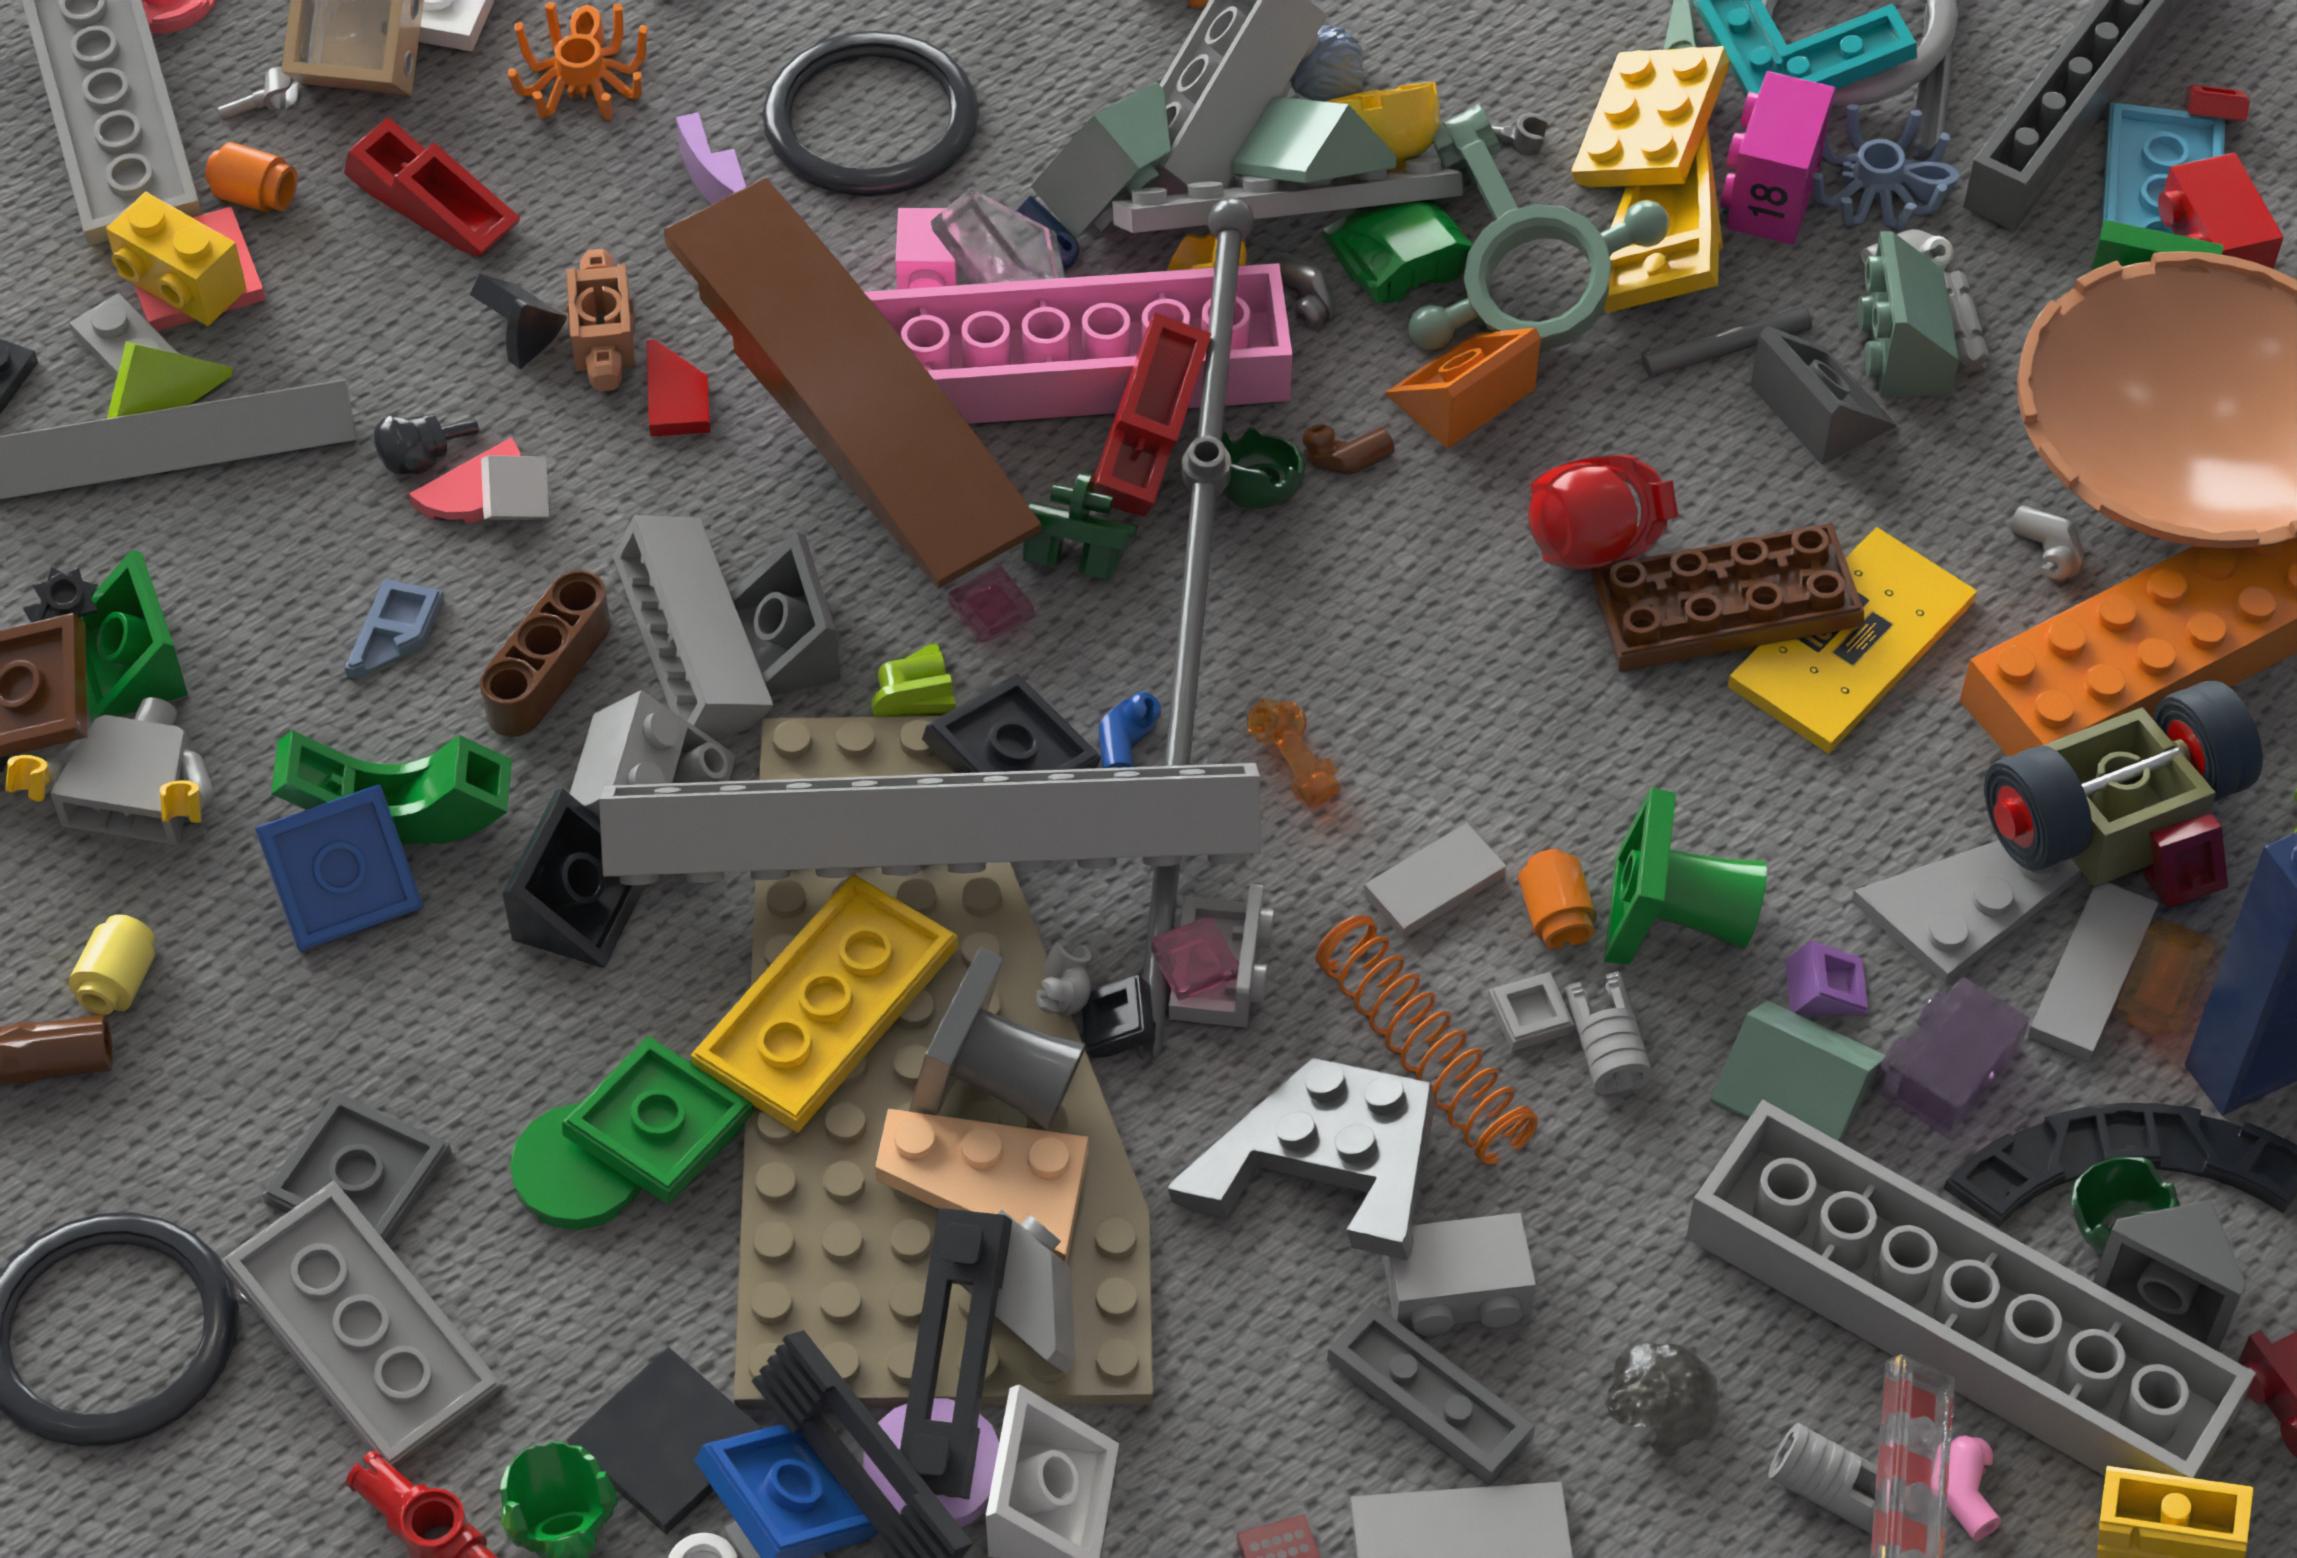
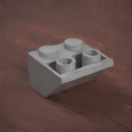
[570,690,736,818]

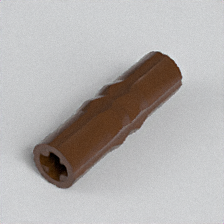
[0,1014,113,1085]

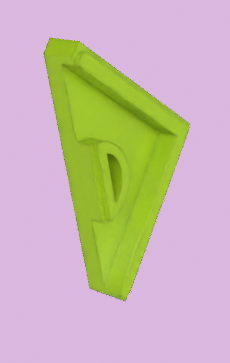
[107,341,234,419]

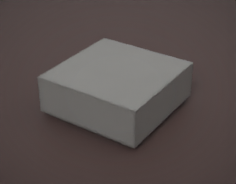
[1488,972,1574,1051]

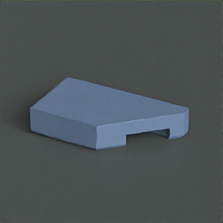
[345,579,444,679]

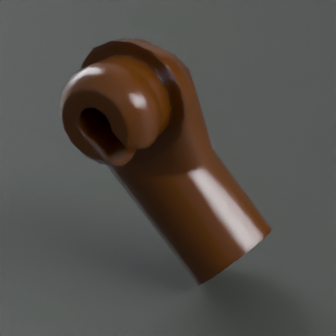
[1302,424,1395,474]

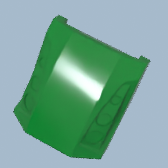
[1322,199,1474,303]

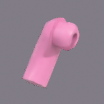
[1936,1435,2001,1541]

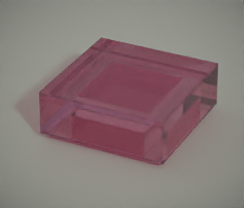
[948,565,1034,644]
[1151,915,1239,1001]

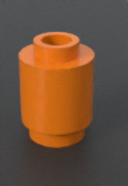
[205,142,298,213]
[1518,849,1597,950]

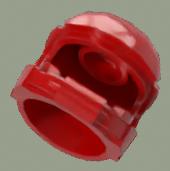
[1528,455,1679,570]

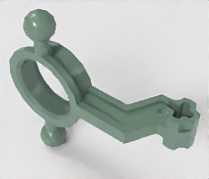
[1408,104,1670,352]

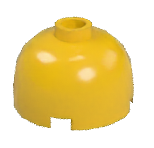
[1327,82,1440,171]

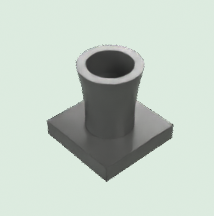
[909,947,1086,1130]

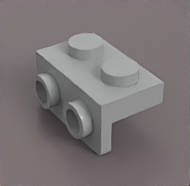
[1169,884,1274,1028]

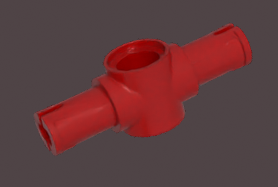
[346,1451,498,1558]

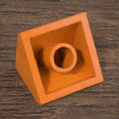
[1385,328,1541,449]

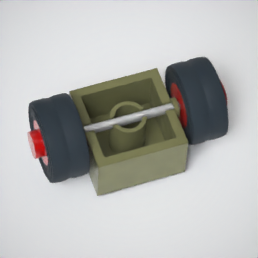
[1984,681,2263,887]

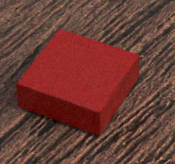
[2185,84,2250,121]

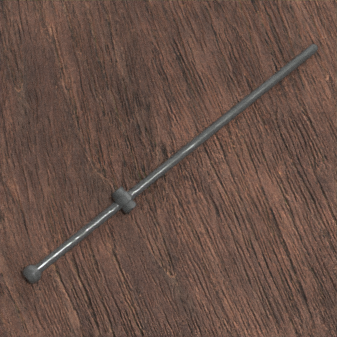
[1136,197,1255,1061]

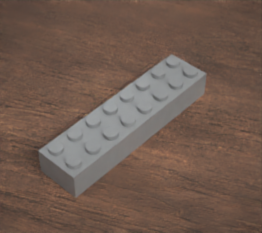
[1686,1099,2256,1479]

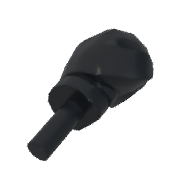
[374,414,479,475]

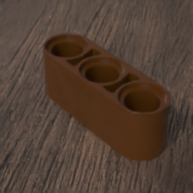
[480,570,610,737]

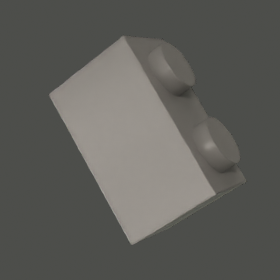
[1382,1212,1536,1336]

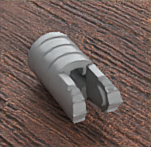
[1565,972,1652,1095]
[1768,1423,1905,1536]

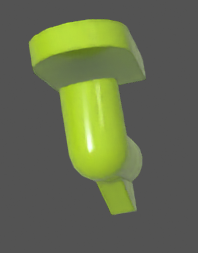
[871,643,956,717]

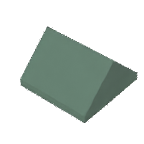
[1232,96,1397,183]
[1710,1000,1888,1143]

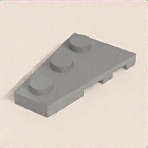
[1852,840,2082,984]

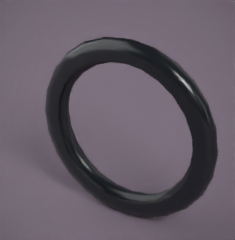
[762,31,979,197]
[0,1212,239,1447]

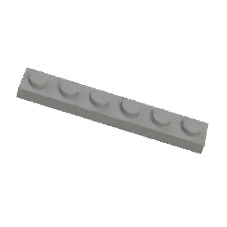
[1112,158,1463,233]

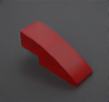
[344,117,520,258]
[1094,313,1212,516]

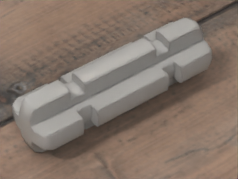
[1944,270,1989,372]

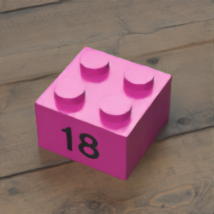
[1720,71,1835,245]

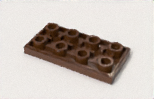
[1591,523,1864,672]

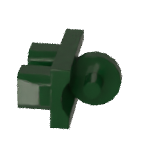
[1023,472,1138,579]

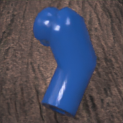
[1098,692,1161,768]

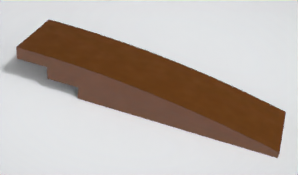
[664,177,1042,589]

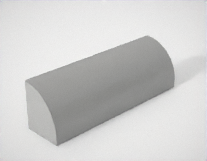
[613,515,773,739]

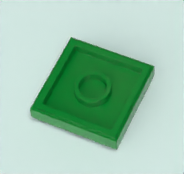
[562,1036,753,1206]

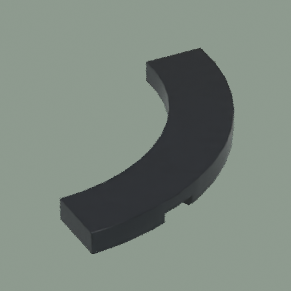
[1944,1103,2297,1228]

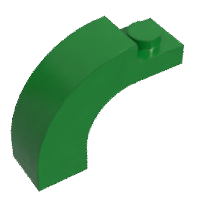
[271,730,512,844]

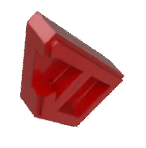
[646,340,711,437]

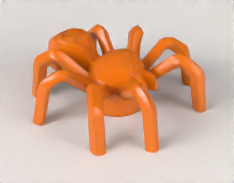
[507,2,648,121]

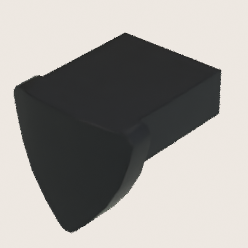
[470,274,567,369]

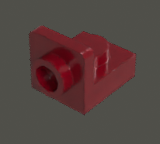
[2142,812,2228,908]

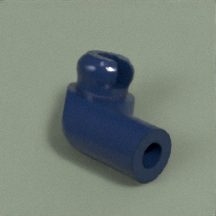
[1011,194,1080,271]

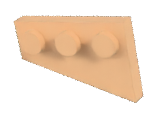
[875,1109,1089,1263]

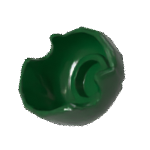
[1222,427,1306,509]
[2070,1157,2181,1255]

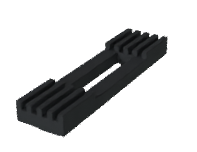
[900,1208,1012,1499]
[751,1330,973,1558]

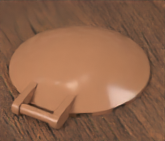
[2017,251,2297,548]

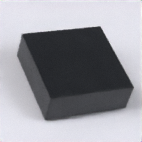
[1082,974,1155,1058]

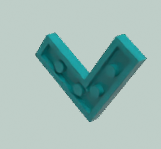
[1692,0,1917,98]

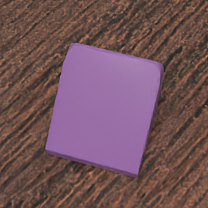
[1785,941,1869,1015]

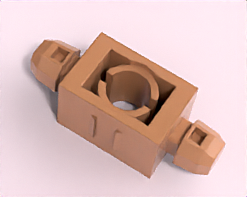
[566,249,636,391]

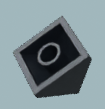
[502,788,646,968]

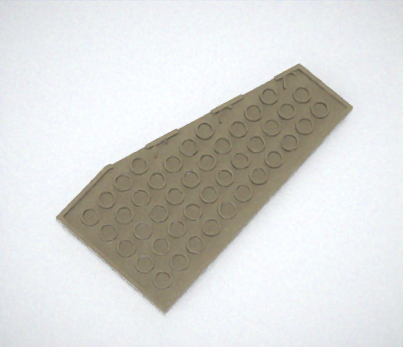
[734,716,1153,1409]

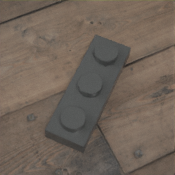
[1327,1302,1535,1485]

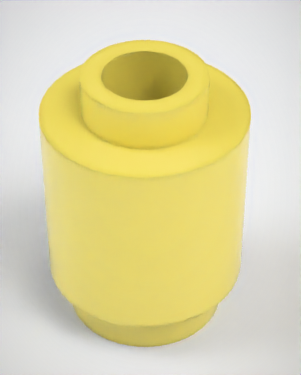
[69,915,155,1015]

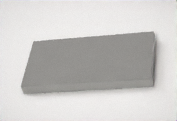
[221,1180,502,1468]

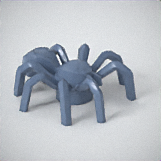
[1813,104,1960,231]

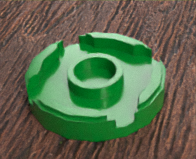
[510,1103,642,1230]

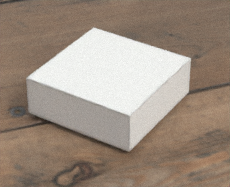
[481,455,549,520]

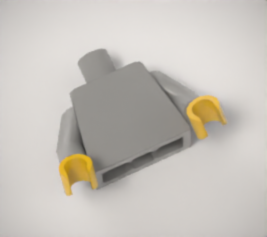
[5,697,214,845]

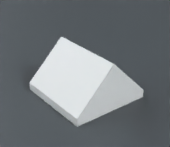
[986,1384,1119,1558]

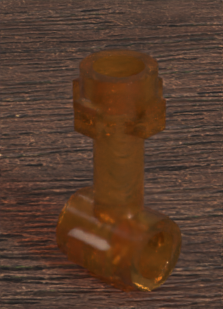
[1247,699,1341,808]

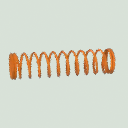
[1315,915,1538,1164]

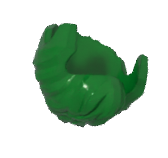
[500,1441,618,1558]

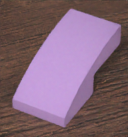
[676,113,746,205]

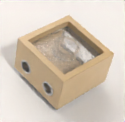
[281,0,424,96]

